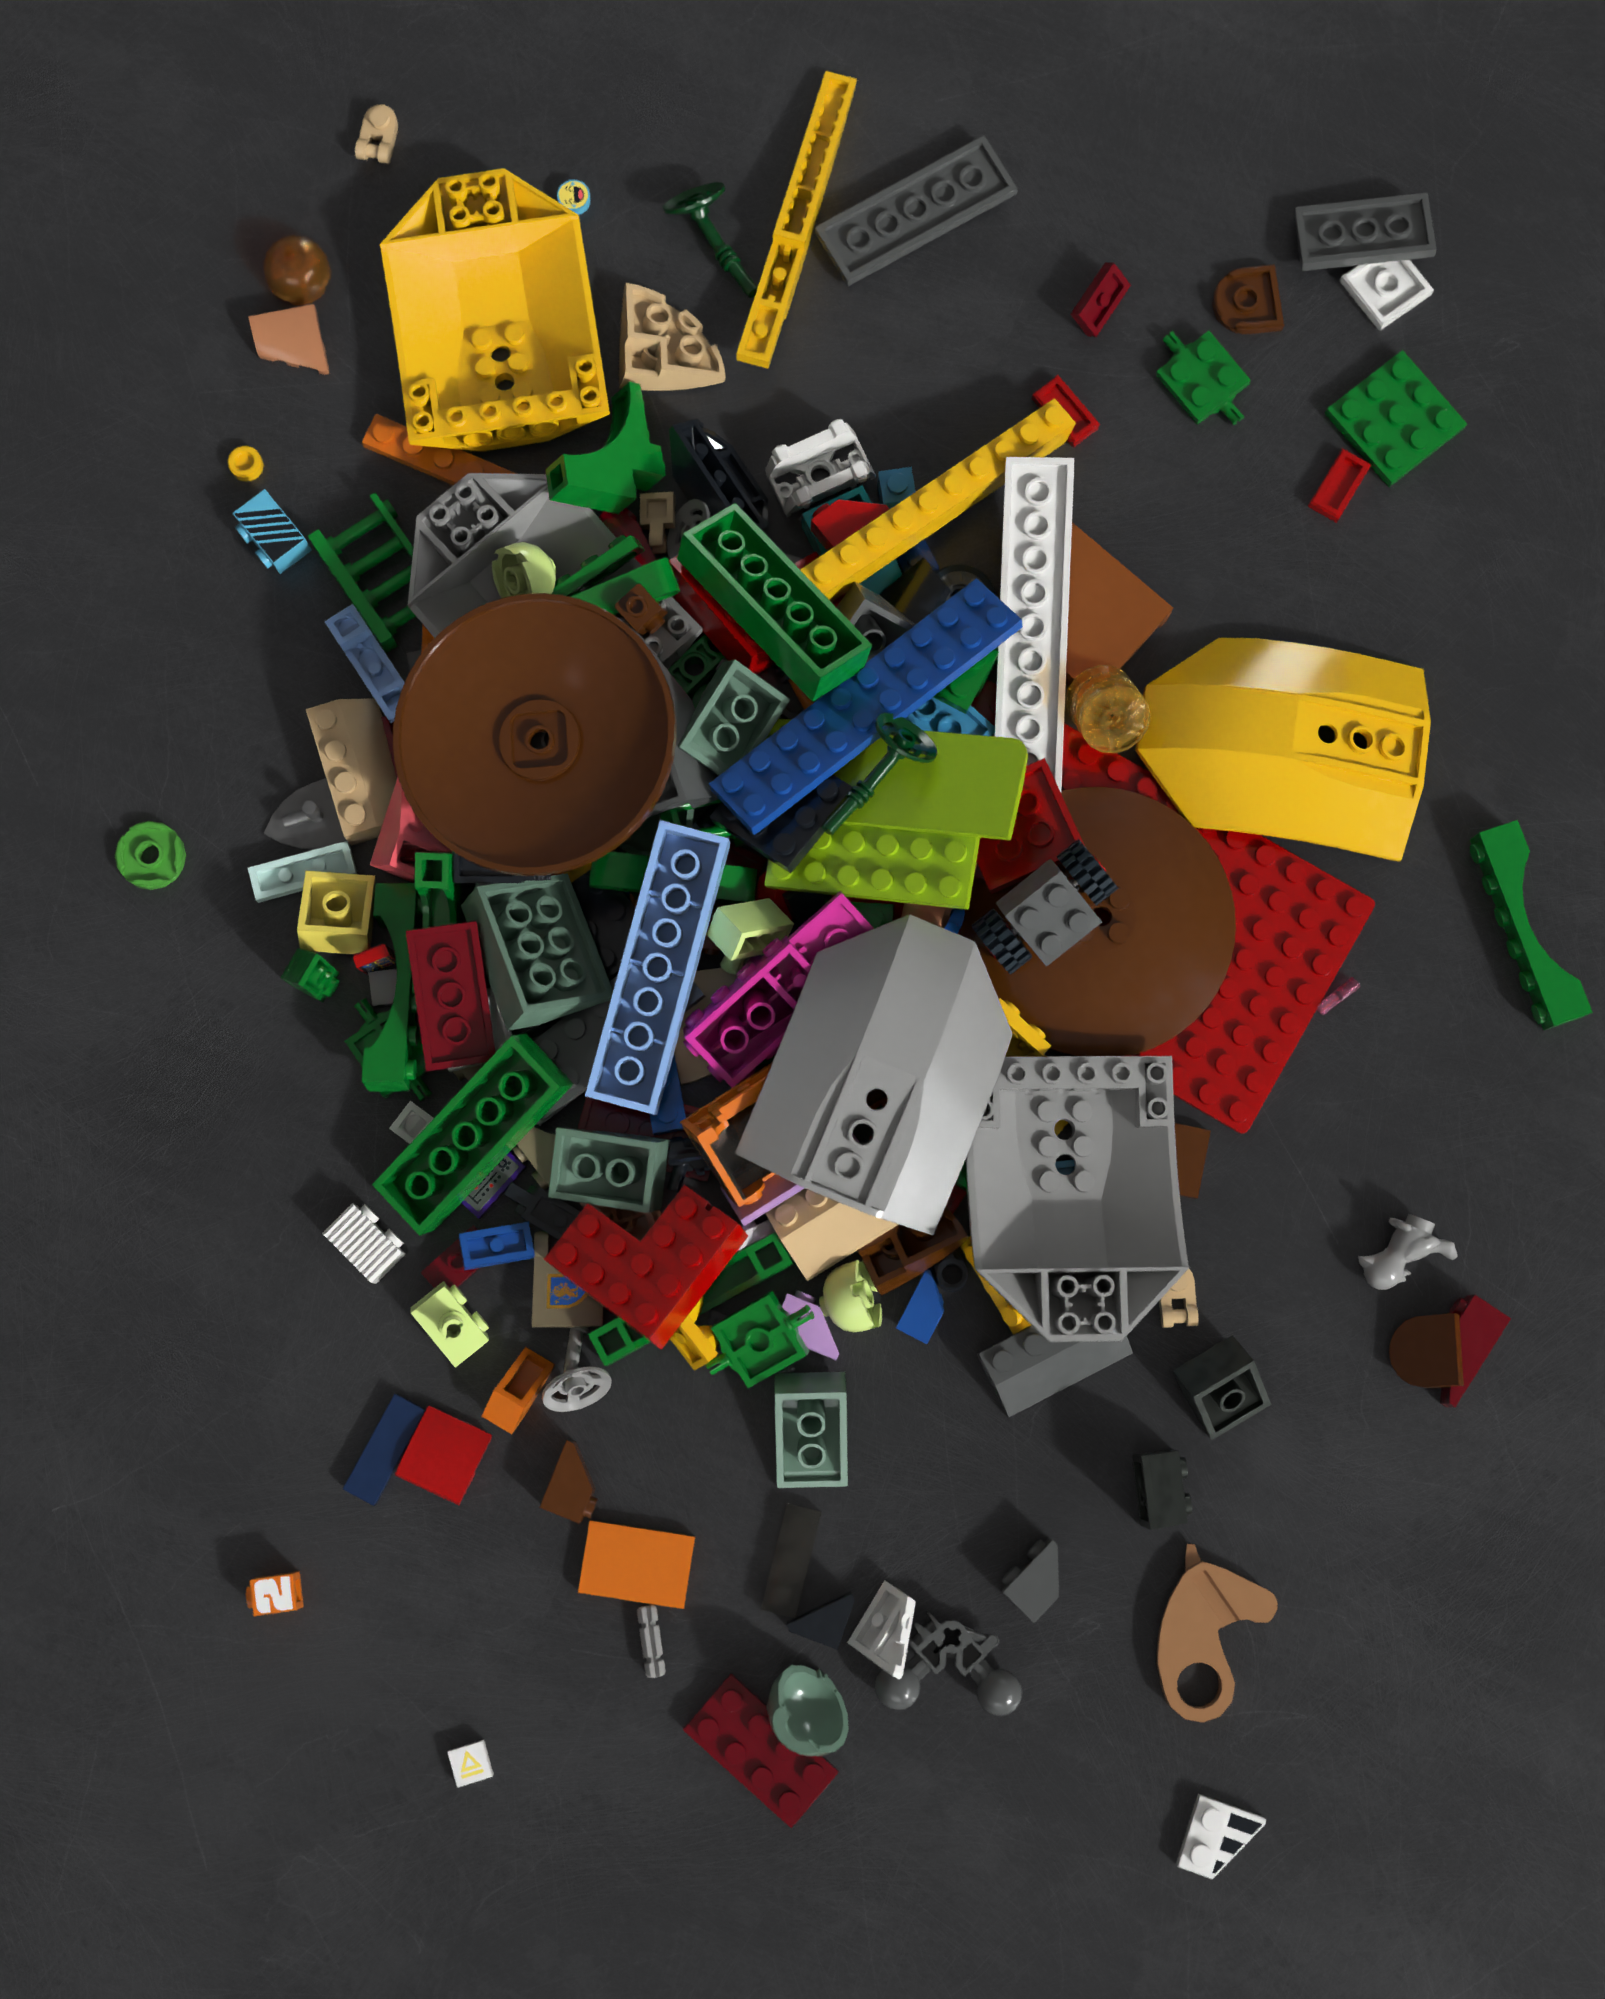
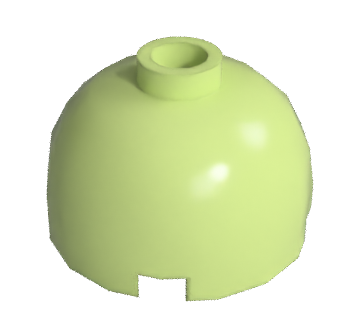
[492,542,556,598]
[819,1260,882,1333]

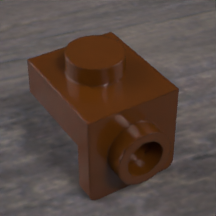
[615,584,668,635]

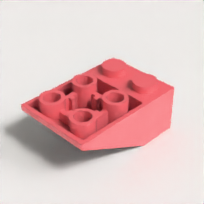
[370,777,452,883]

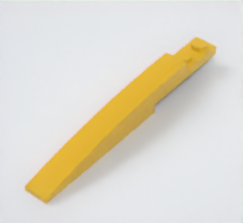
[736,71,857,369]

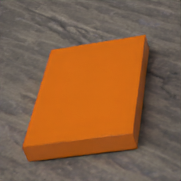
[578,1520,695,1609]

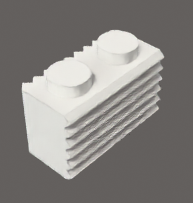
[322,1203,406,1284]

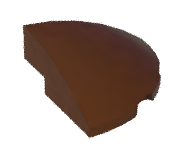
[857,1207,969,1296]

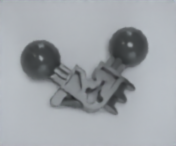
[875,1611,1023,1716]

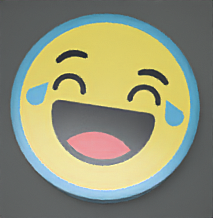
[557,180,591,215]

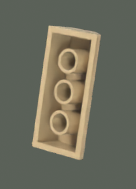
[306,698,397,846]
[765,1188,899,1281]

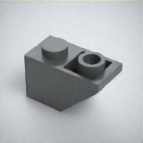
[1000,1538,1059,1623]

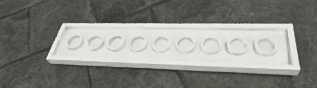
[995,457,1074,792]

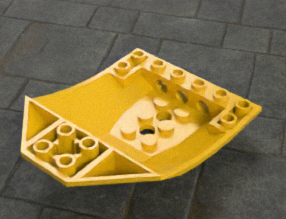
[379,168,610,452]
[1135,638,1431,862]

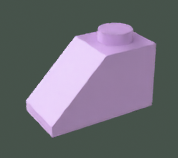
[782,1290,839,1361]

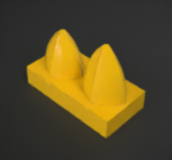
[670,1296,719,1371]

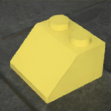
[297,871,375,954]

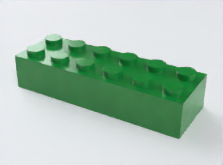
[677,503,872,702]
[372,1034,574,1235]

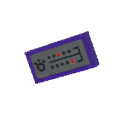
[462,1152,527,1219]

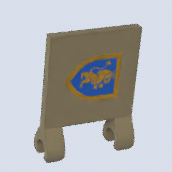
[532,1231,604,1327]

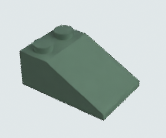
[678,659,790,776]
[548,1127,669,1213]
[775,1372,848,1488]

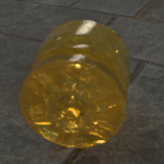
[1066,665,1151,753]

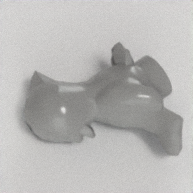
[1358,1214,1458,1290]

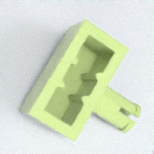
[706,898,794,974]
[410,1281,490,1368]

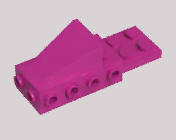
[683,891,874,1088]

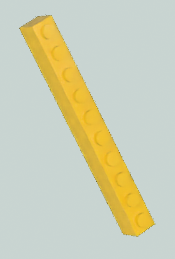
[800,398,1076,602]

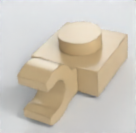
[640,492,675,554]

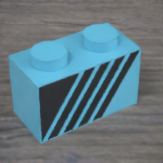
[233,489,312,574]

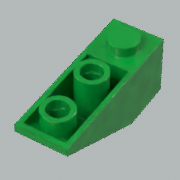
[280,948,340,1003]

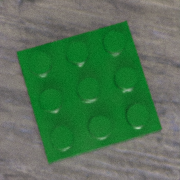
[1324,350,1467,487]

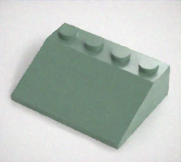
[461,873,613,1031]

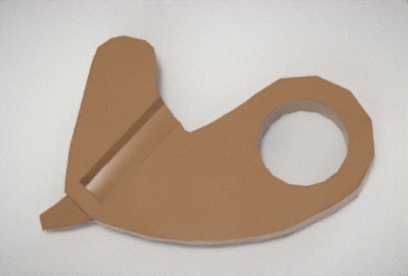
[1156,1544,1278,1723]

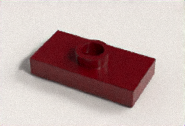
[420,1225,479,1288]

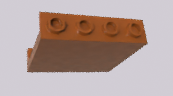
[1066,522,1174,705]

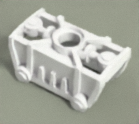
[765,419,876,517]

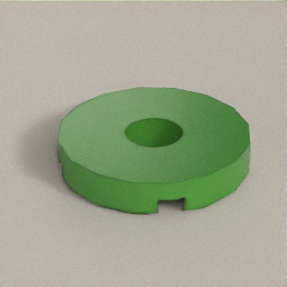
[115,821,186,890]

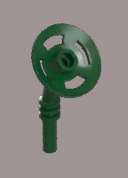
[663,182,758,298]
[822,713,937,836]

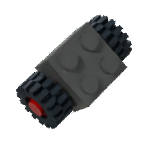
[971,839,1118,974]

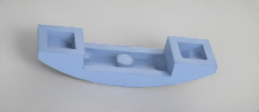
[324,604,405,723]

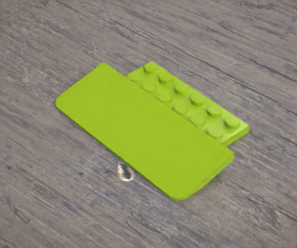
[764,719,1028,910]

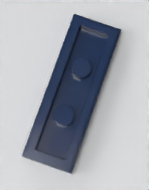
[343,1394,426,1506]

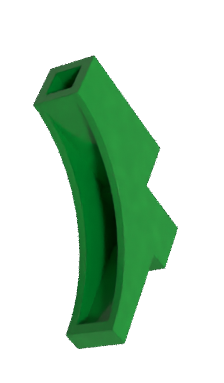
[545,382,665,514]

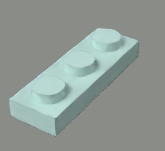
[248,841,357,903]

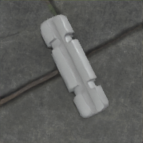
[637,1605,665,1678]

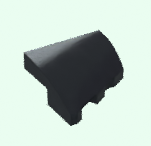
[879,557,951,624]

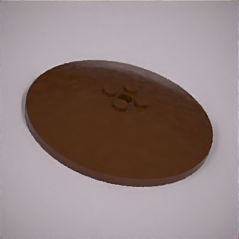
[393,593,676,876]
[960,787,1236,1057]

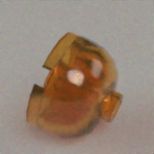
[263,235,332,306]

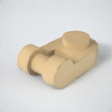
[355,105,398,164]
[1159,1269,1199,1328]

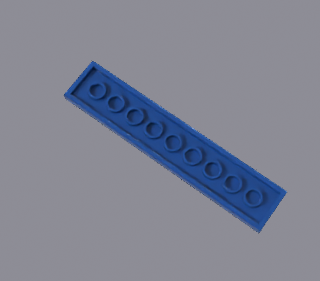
[709,578,1023,835]

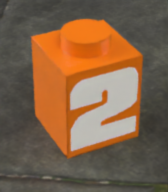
[246,1571,304,1616]

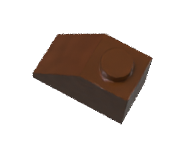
[539,1439,598,1524]

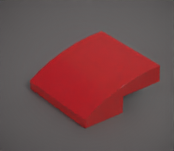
[395,1405,492,1505]

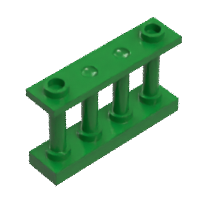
[308,493,416,653]

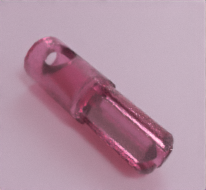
[1316,977,1360,1015]

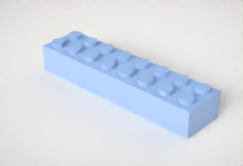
[585,820,731,1115]

